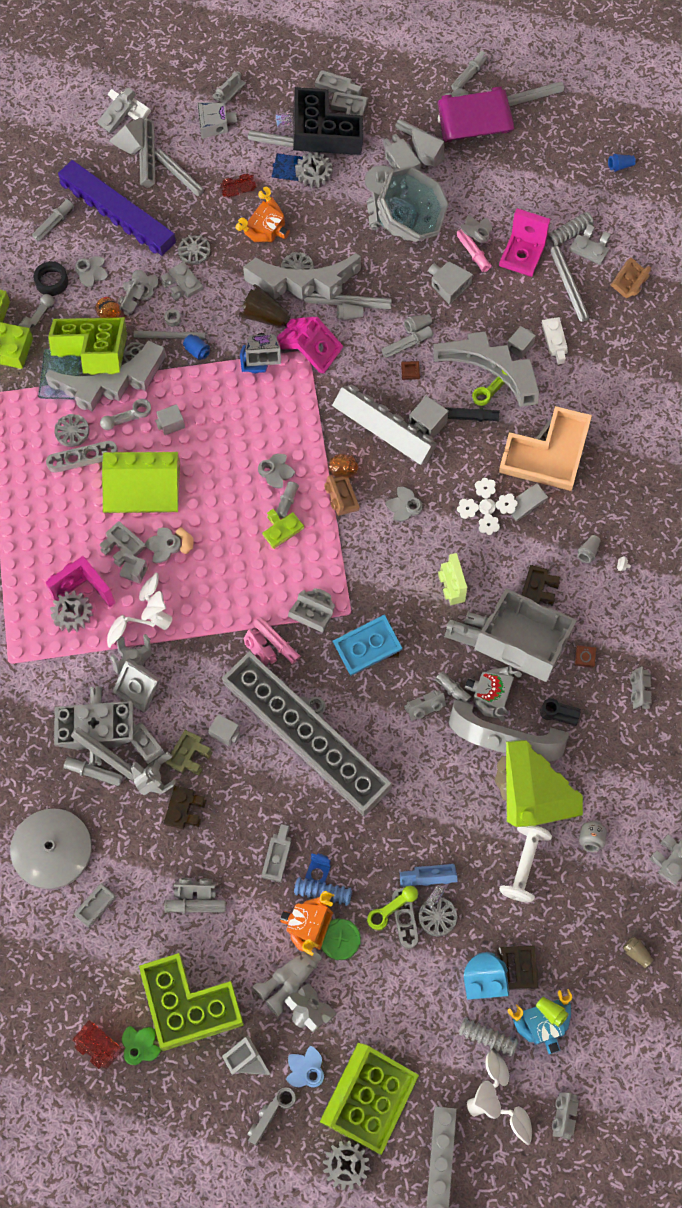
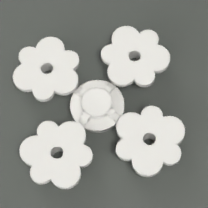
[457,478,518,535]

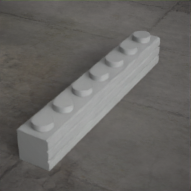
[140,118,155,188]

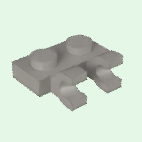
[569,224,611,265]
[161,262,203,300]
[99,521,146,567]
[649,834,682,885]

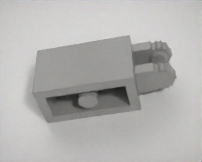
[383,134,422,181]

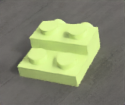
[438,553,467,606]

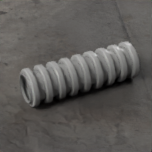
[547,212,594,247]
[458,1017,518,1057]

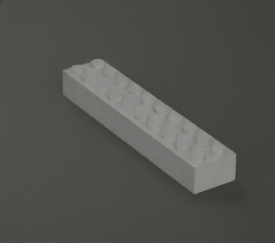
[222,651,392,817]

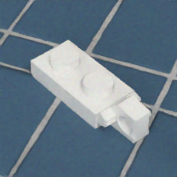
[108,89,151,120]
[542,317,568,364]

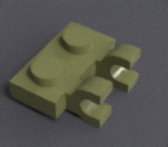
[165,730,213,776]

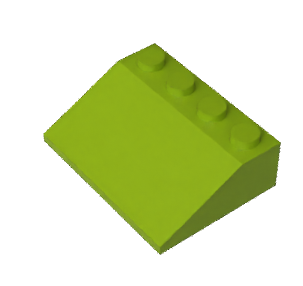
[102,452,180,513]
[320,1043,419,1155]

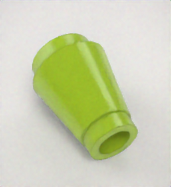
[536,996,569,1027]

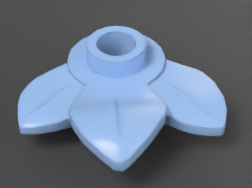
[286,1046,324,1088]

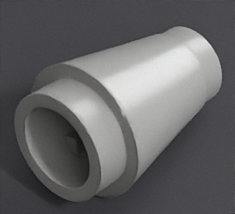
[337,303,363,321]
[404,314,432,334]
[577,535,601,563]

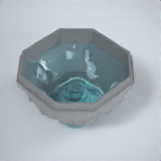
[377,166,449,242]

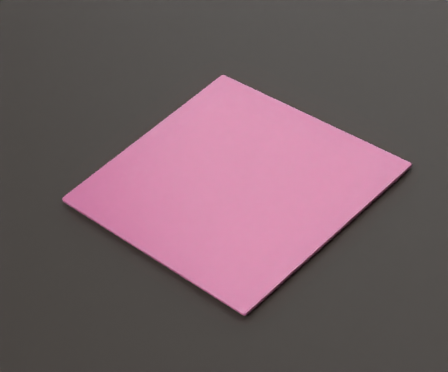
[0,351,351,664]

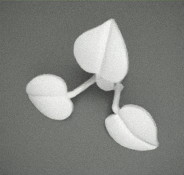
[107,572,172,649]
[467,1049,532,1145]

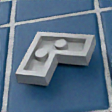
[331,92,368,117]

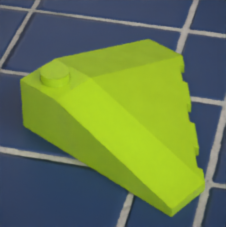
[506,740,583,827]

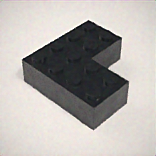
[293,87,363,155]

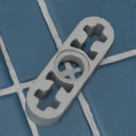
[392,888,418,949]

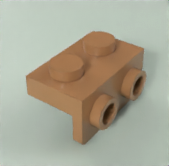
[611,257,652,298]
[324,475,360,516]

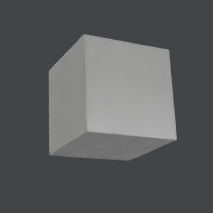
[409,396,448,439]

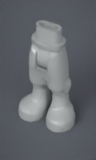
[252,948,322,1017]

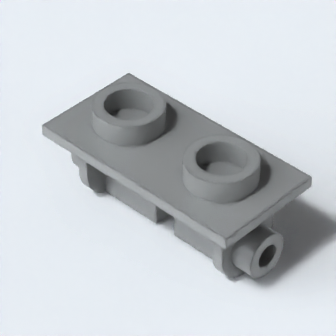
[212,71,246,105]
[367,192,386,230]
[116,279,145,316]
[444,620,481,647]
[630,666,652,709]
[404,690,446,721]
[174,878,217,900]
[552,1092,579,1140]

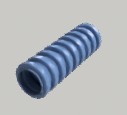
[294,877,352,906]

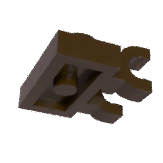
[521,565,560,606]
[163,785,207,830]

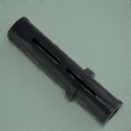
[445,407,500,422]

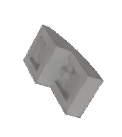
[511,483,548,521]

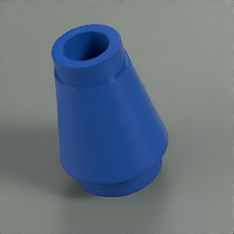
[608,154,635,171]

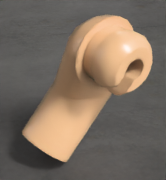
[175,527,194,554]

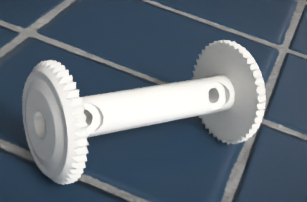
[499,825,552,902]

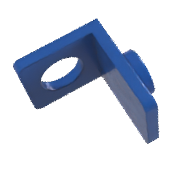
[240,345,268,373]
[305,853,331,884]

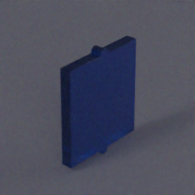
[271,153,302,181]

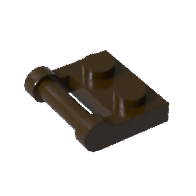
[497,945,538,991]

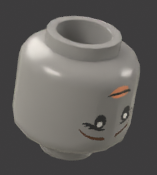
[579,821,607,852]

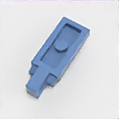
[400,864,457,887]

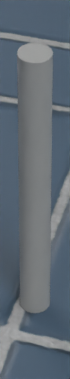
[134,331,206,340]

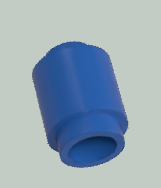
[183,334,210,360]

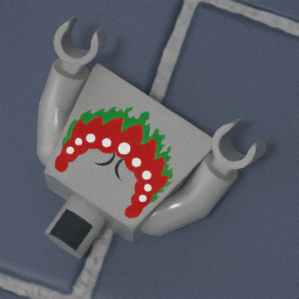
[465,666,522,722]

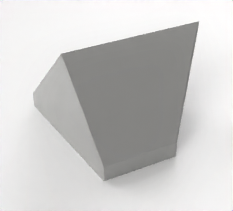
[109,118,143,155]
[222,1036,271,1075]

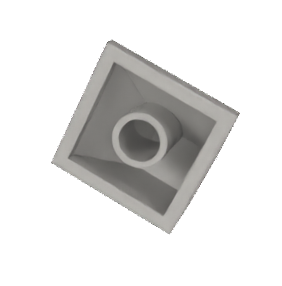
[412,128,445,167]

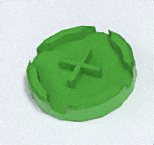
[321,919,360,960]

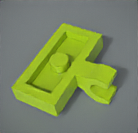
[262,509,304,549]

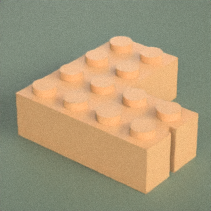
[499,406,592,491]

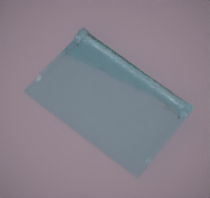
[38,349,81,399]

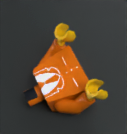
[235,187,290,243]
[280,891,334,956]

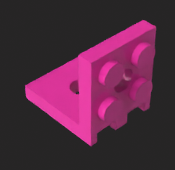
[499,208,551,277]
[277,317,344,374]
[45,556,115,608]

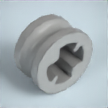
[164,309,181,327]

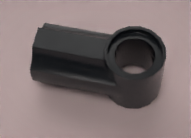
[540,698,581,726]

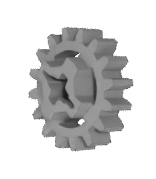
[295,152,333,188]
[50,591,93,633]
[323,1141,370,1191]

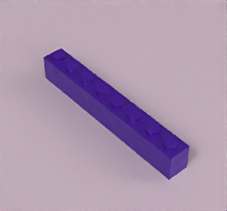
[58,160,176,256]

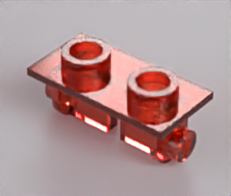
[220,173,257,198]

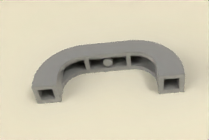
[449,699,569,762]

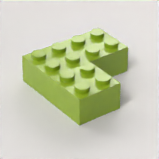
[0,290,33,369]
[48,317,127,375]
[139,953,244,1051]

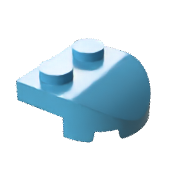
[464,952,510,1000]

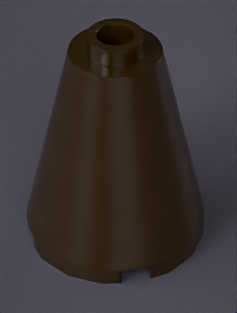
[239,284,290,328]

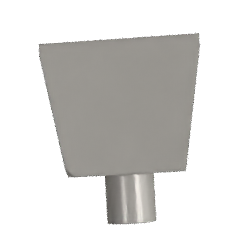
[428,262,473,305]

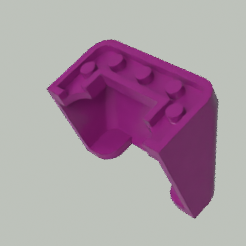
[437,86,514,143]

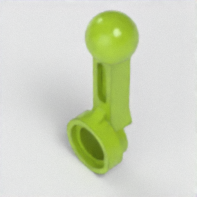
[472,370,507,406]
[367,886,418,930]

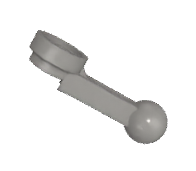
[18,294,54,328]
[100,399,151,430]

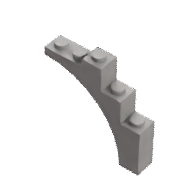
[243,253,361,301]
[433,331,539,407]
[45,341,166,412]

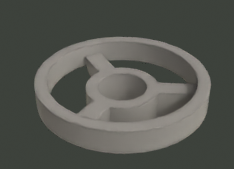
[123,342,145,362]

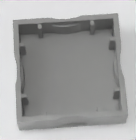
[474,589,577,682]

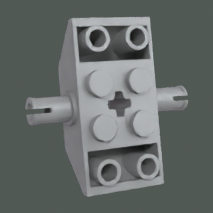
[54,686,134,766]

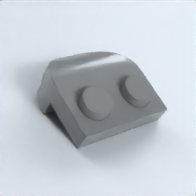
[288,588,335,632]

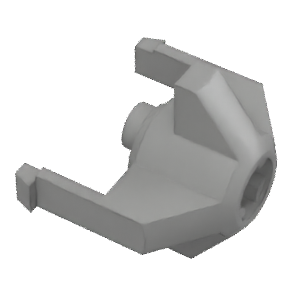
[110,634,152,675]
[131,752,176,795]

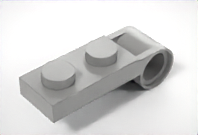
[247,1088,296,1146]

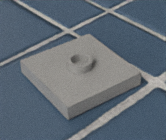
[113,659,161,712]

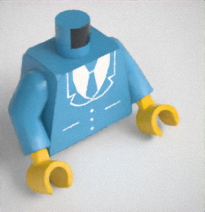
[507,989,572,1054]

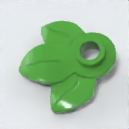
[122,1026,161,1065]

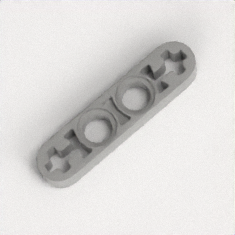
[46,441,118,473]

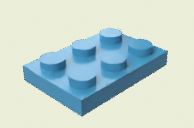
[333,614,403,676]

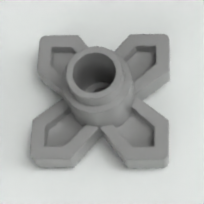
[285,984,336,1032]

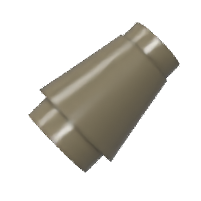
[622,936,654,968]

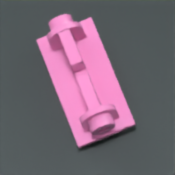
[244,629,277,666]

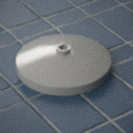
[10,809,92,889]

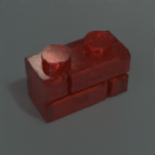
[73,1020,123,1069]

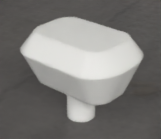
[617,556,631,571]

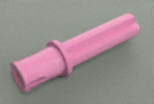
[457,229,491,272]
[253,617,301,665]

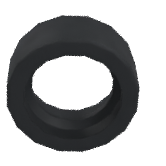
[33,261,69,296]

